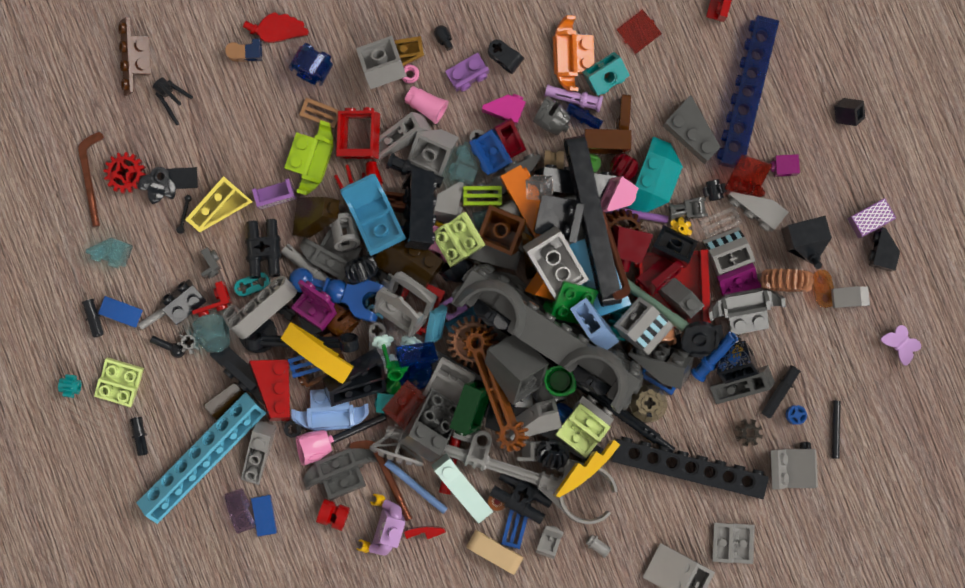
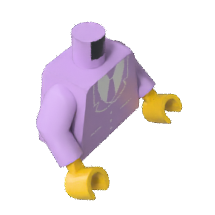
[356,494,405,556]

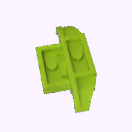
[284,120,334,195]

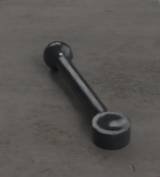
[176,195,192,234]

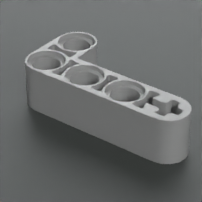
[222,276,297,339]

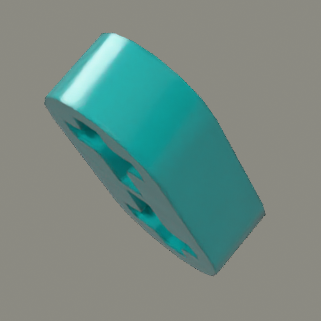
[234,272,270,297]

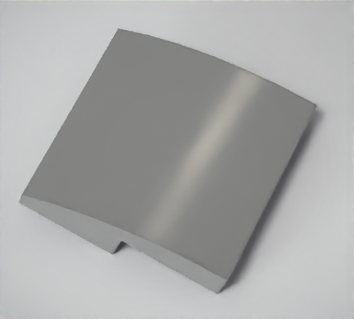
[713,523,755,564]

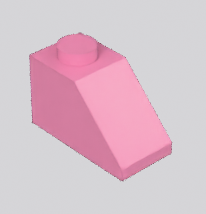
[600,176,639,212]

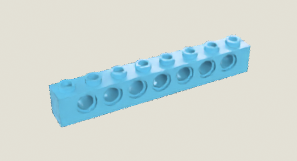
[136,392,266,524]

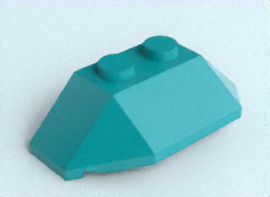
[626,137,683,212]

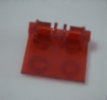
[724,154,772,197]

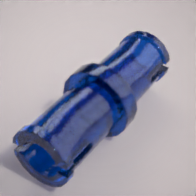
[566,102,603,129]

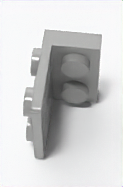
[771,449,818,489]

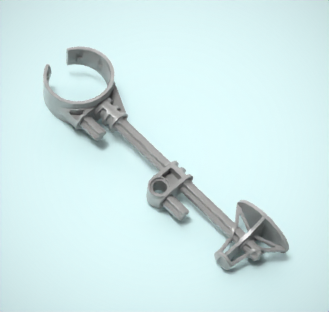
[369,409,618,524]

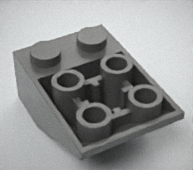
[629,343,694,389]
[399,388,457,462]

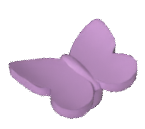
[880,325,921,366]

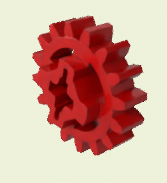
[103,152,146,194]

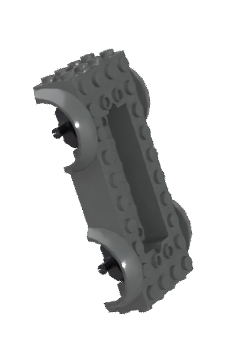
[451,263,644,414]

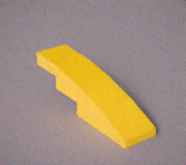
[280,322,354,384]
[553,440,620,498]

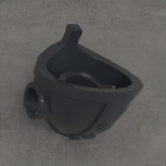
[439,259,473,283]

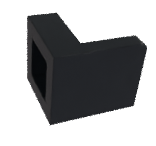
[834,98,866,126]

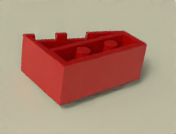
[249,360,290,421]

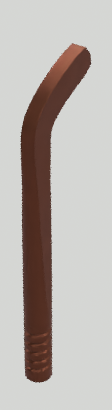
[78,132,104,227]
[603,212,630,300]
[349,440,412,521]

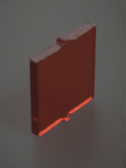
[617,9,662,54]

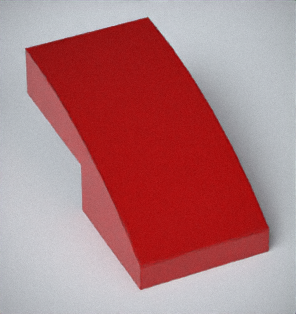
[404,526,446,540]

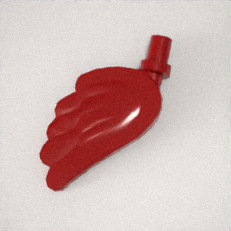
[243,13,309,43]

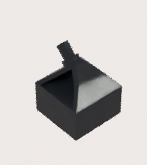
[781,215,832,269]

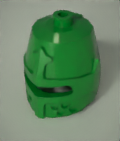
[544,365,576,397]

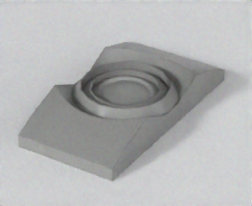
[410,357,476,420]

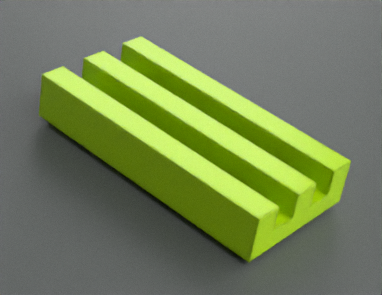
[463,186,502,206]

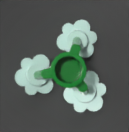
[372,334,422,381]

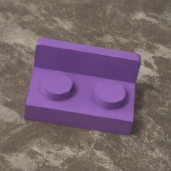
[445,53,489,92]

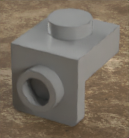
[535,526,564,559]

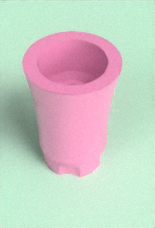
[405,86,448,124]

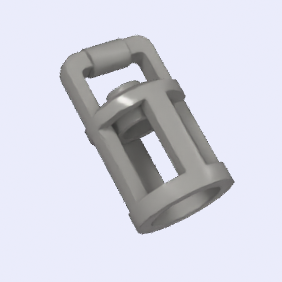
[330,203,361,251]

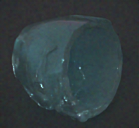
[192,314,230,353]

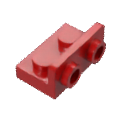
[706,0,732,22]

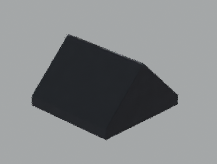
[651,225,698,268]

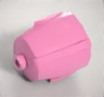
[296,430,334,466]

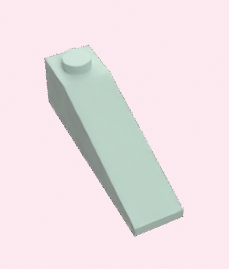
[431,453,494,524]

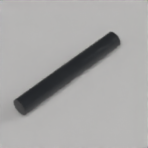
[832,400,841,459]
[332,413,387,443]

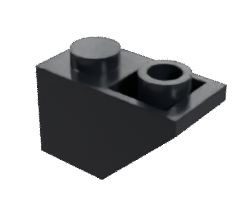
[868,227,900,272]

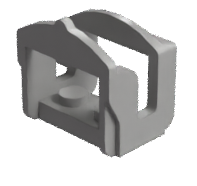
[373,271,437,337]

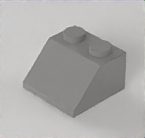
[356,36,407,89]

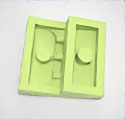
[555,403,611,459]

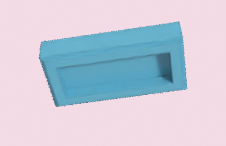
[424,304,448,345]

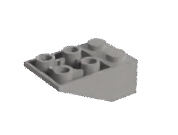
[643,543,715,588]

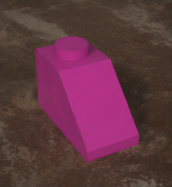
[482,94,526,126]

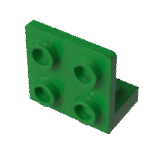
[543,281,598,324]

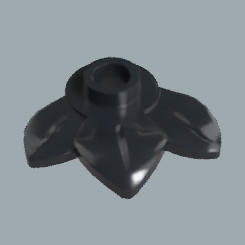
[138,167,176,204]

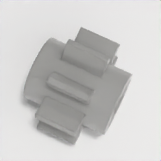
[177,330,203,354]

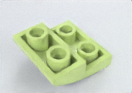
[434,212,485,267]
[94,357,144,407]

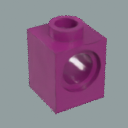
[770,154,800,177]

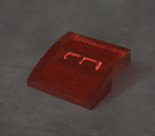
[382,380,425,431]

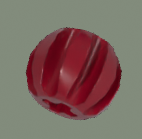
[610,153,639,181]

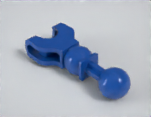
[289,268,386,323]

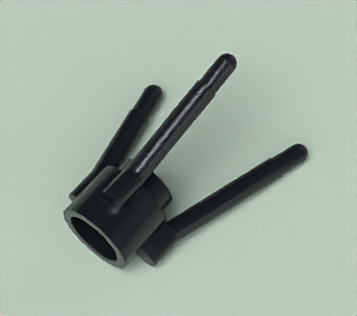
[153,77,193,125]

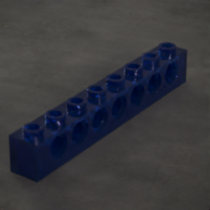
[717,15,779,170]

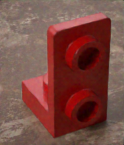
[192,281,232,318]

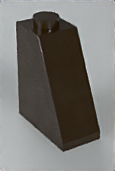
[292,197,340,238]

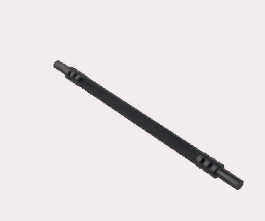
[500,327,675,453]

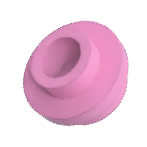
[401,64,419,84]

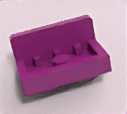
[717,263,762,296]

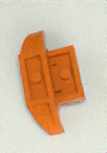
[553,15,595,91]

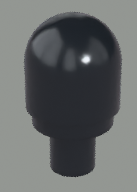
[434,25,453,51]

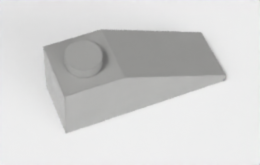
[379,112,431,160]

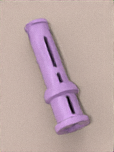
[545,85,603,113]

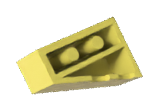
[185,176,253,232]

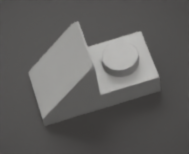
[831,286,870,308]

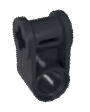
[488,40,524,74]

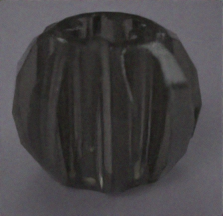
[735,418,763,447]

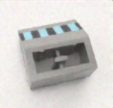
[703,227,755,276]
[614,297,674,355]

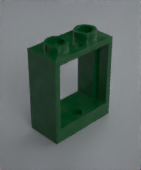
[450,379,490,436]

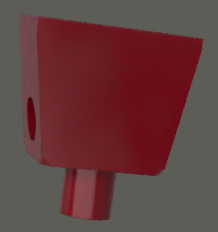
[612,225,653,272]

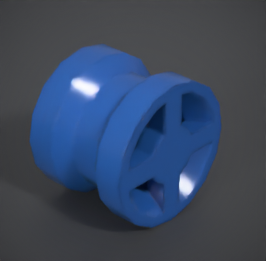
[785,405,807,425]

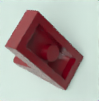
[494,118,526,158]

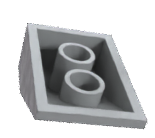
[522,226,589,299]

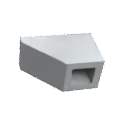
[434,182,464,223]

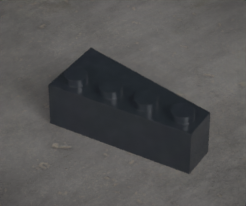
[533,164,618,198]
[402,169,437,250]

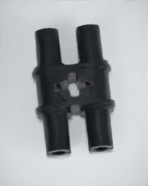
[245,219,282,279]
[489,474,552,525]

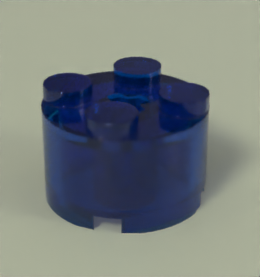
[288,43,333,86]

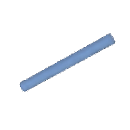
[384,460,448,514]

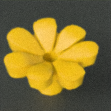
[670,217,692,236]

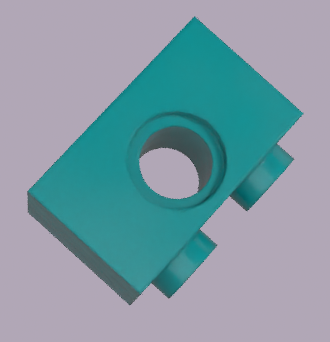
[582,52,630,96]

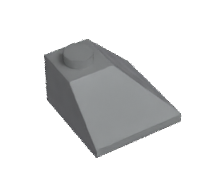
[408,129,459,177]

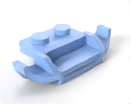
[291,389,369,431]

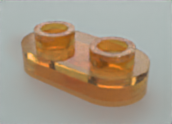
[812,270,834,308]

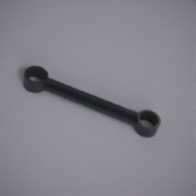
[244,331,359,353]

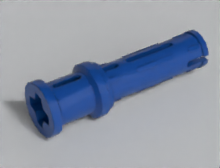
[691,331,738,382]

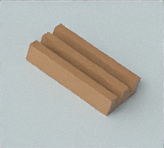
[299,98,341,129]

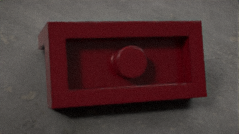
[637,257,683,296]

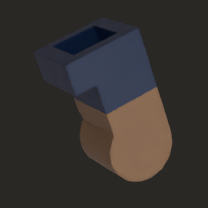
[225,39,262,62]

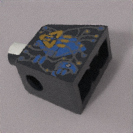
[717,337,759,384]

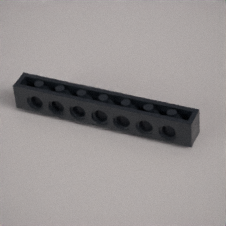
[611,436,769,499]

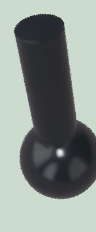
[150,336,185,358]

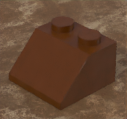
[479,205,526,256]

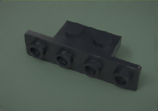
[210,341,264,405]

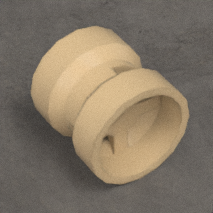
[544,150,564,169]

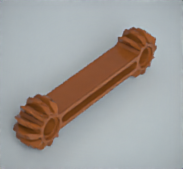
[462,326,530,452]

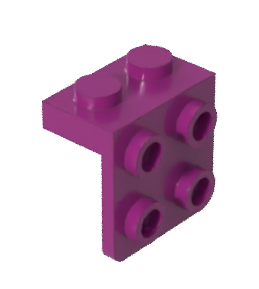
[291,280,337,331]

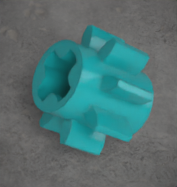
[58,374,82,398]

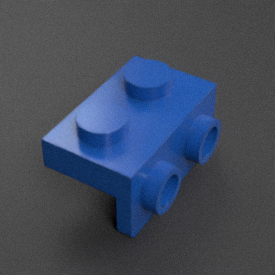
[469,129,512,175]

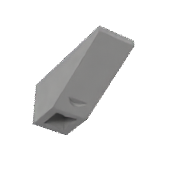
[727,192,789,232]
[509,398,562,440]
[241,421,277,485]

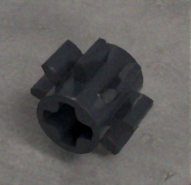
[702,179,727,201]

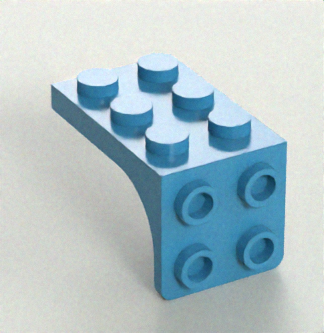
[340,174,406,256]

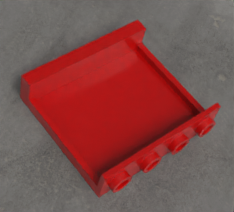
[634,250,711,328]

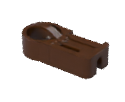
[616,94,631,130]

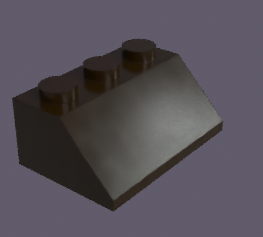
[374,232,443,288]

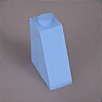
[570,298,619,350]

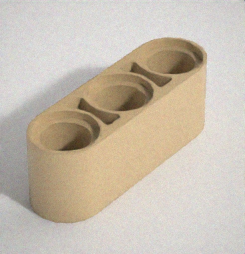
[466,530,524,575]

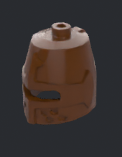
[326,303,361,337]

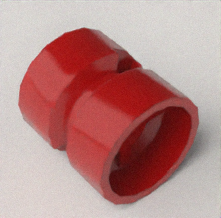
[316,499,350,531]

